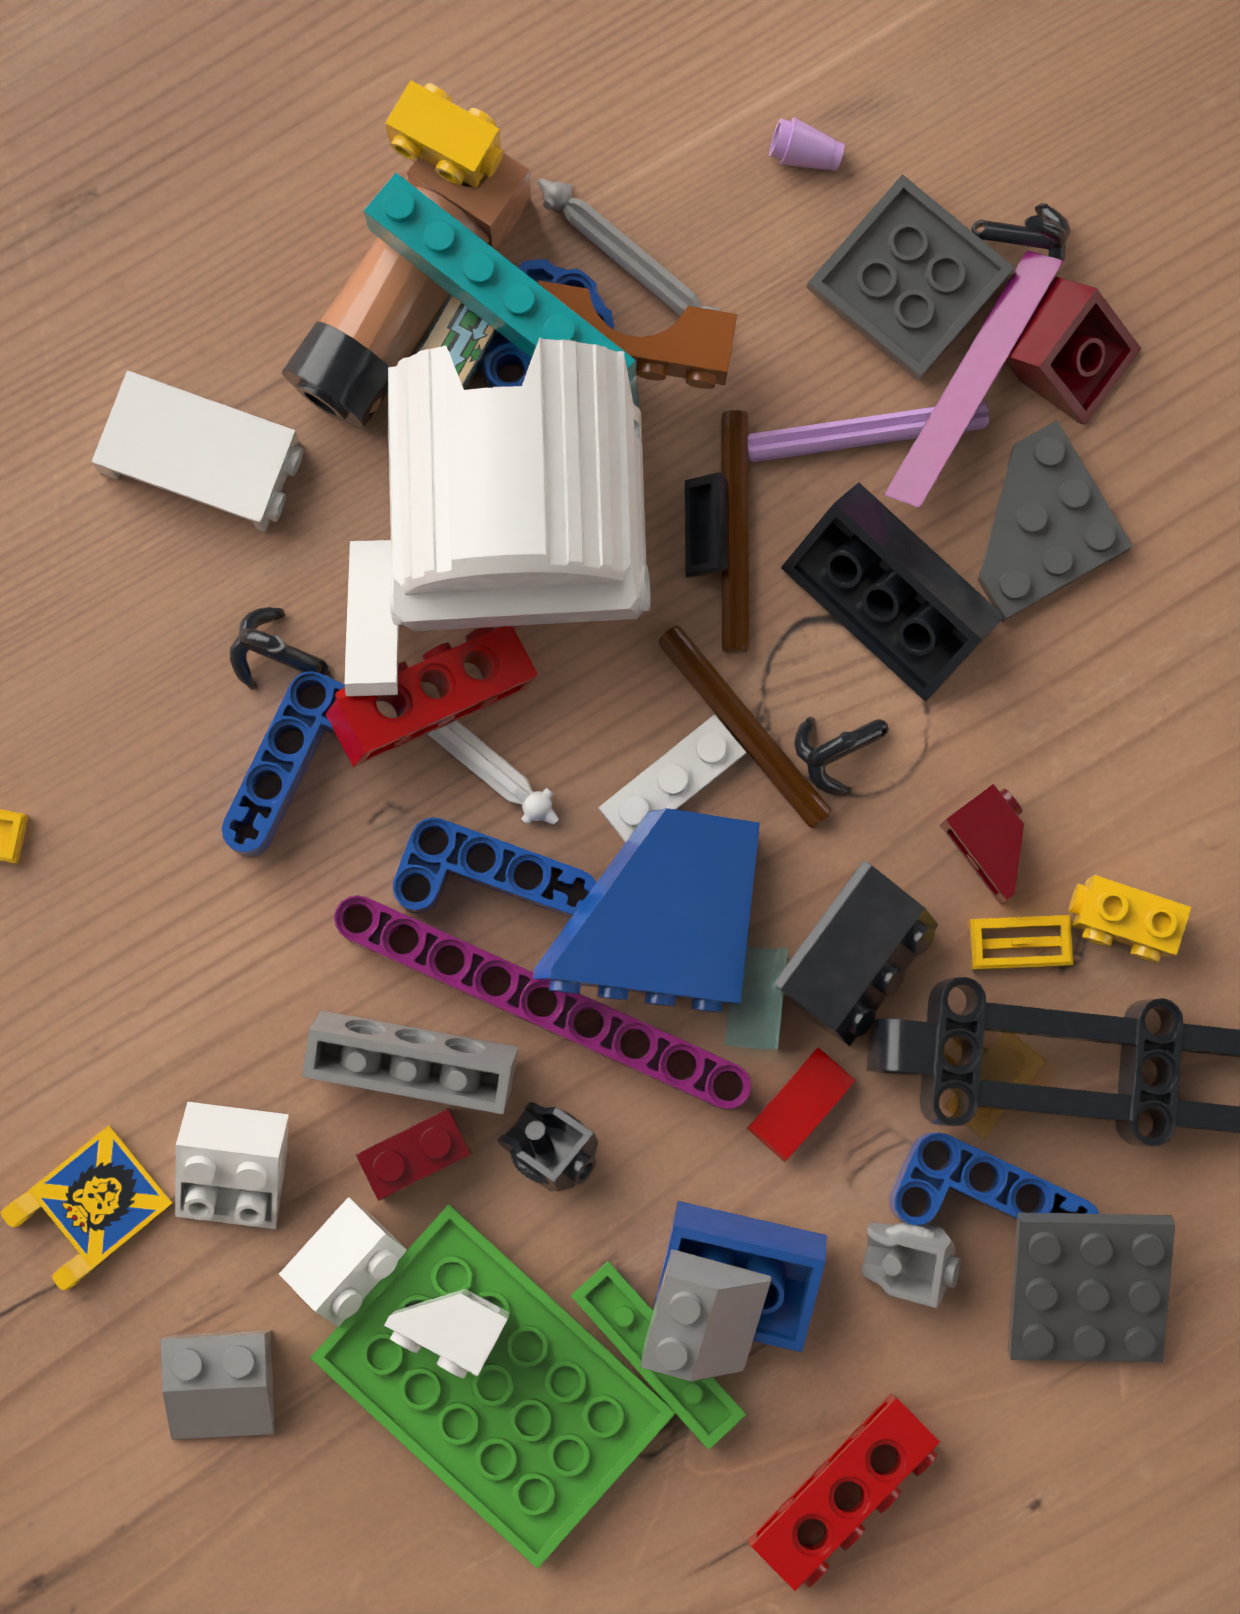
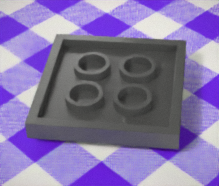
[806,174,1015,381]
[1008,1213,1175,1362]

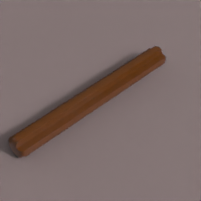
[721,410,749,653]
[658,625,831,828]

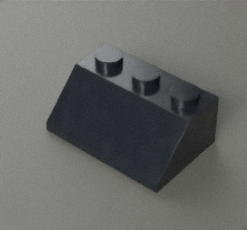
[773,860,938,1046]

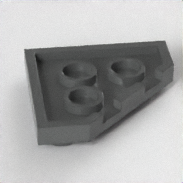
[978,420,1133,622]

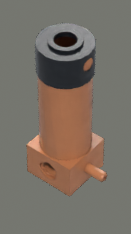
[282,153,531,429]

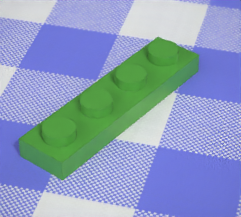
[570,1261,746,1450]

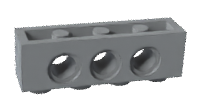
[302,1010,518,1114]

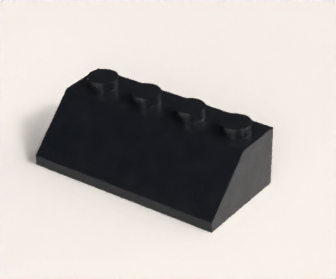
[781,482,1005,702]

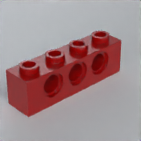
[326,626,538,768]
[748,1393,940,1591]

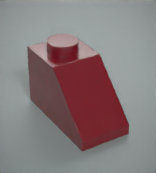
[940,784,1024,904]

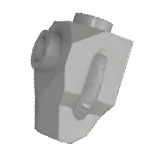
[861,1222,961,1308]

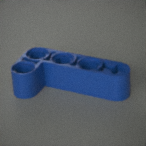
[222,671,379,857]
[393,817,597,918]
[889,1132,1100,1225]

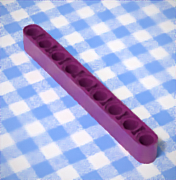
[334,895,751,1110]

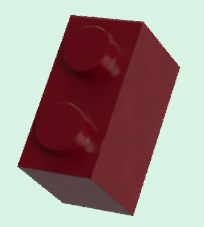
[355,1108,472,1201]

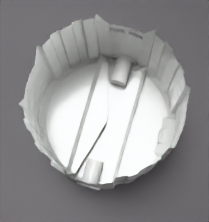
[388,338,651,631]

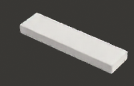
[345,540,399,696]

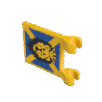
[1,1125,173,1291]

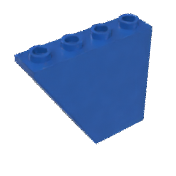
[533,808,760,1013]

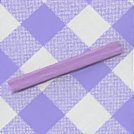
[747,400,989,462]

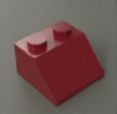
[1005,276,1141,425]

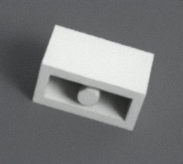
[279,1197,407,1327]

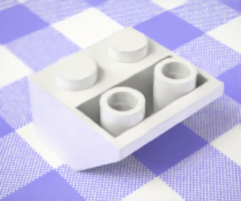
[175,1102,289,1229]
[384,1289,510,1378]

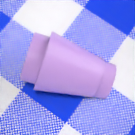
[769,117,845,172]

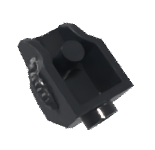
[497,1102,598,1191]

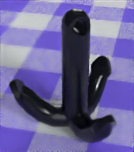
[971,203,1071,262]
[230,607,328,690]
[794,716,889,795]

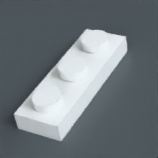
[598,714,746,842]

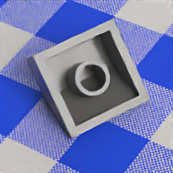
[641,1249,771,1381]
[161,1330,275,1440]

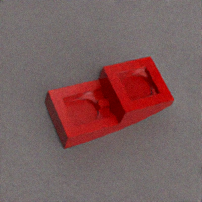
[746,1047,856,1162]

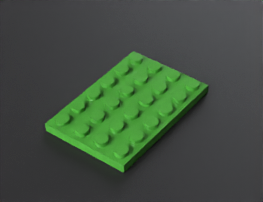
[310,1204,675,1569]

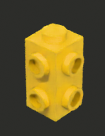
[385,80,504,188]
[1068,875,1192,963]

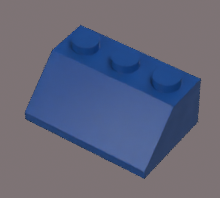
[652,1201,827,1352]

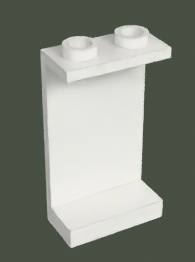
[92,370,304,533]

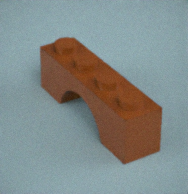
[538,281,738,389]

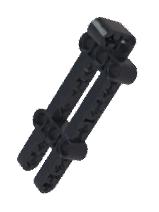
[866,977,1240,1146]

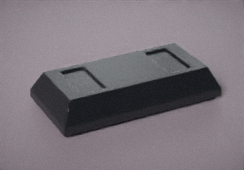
[685,472,728,578]

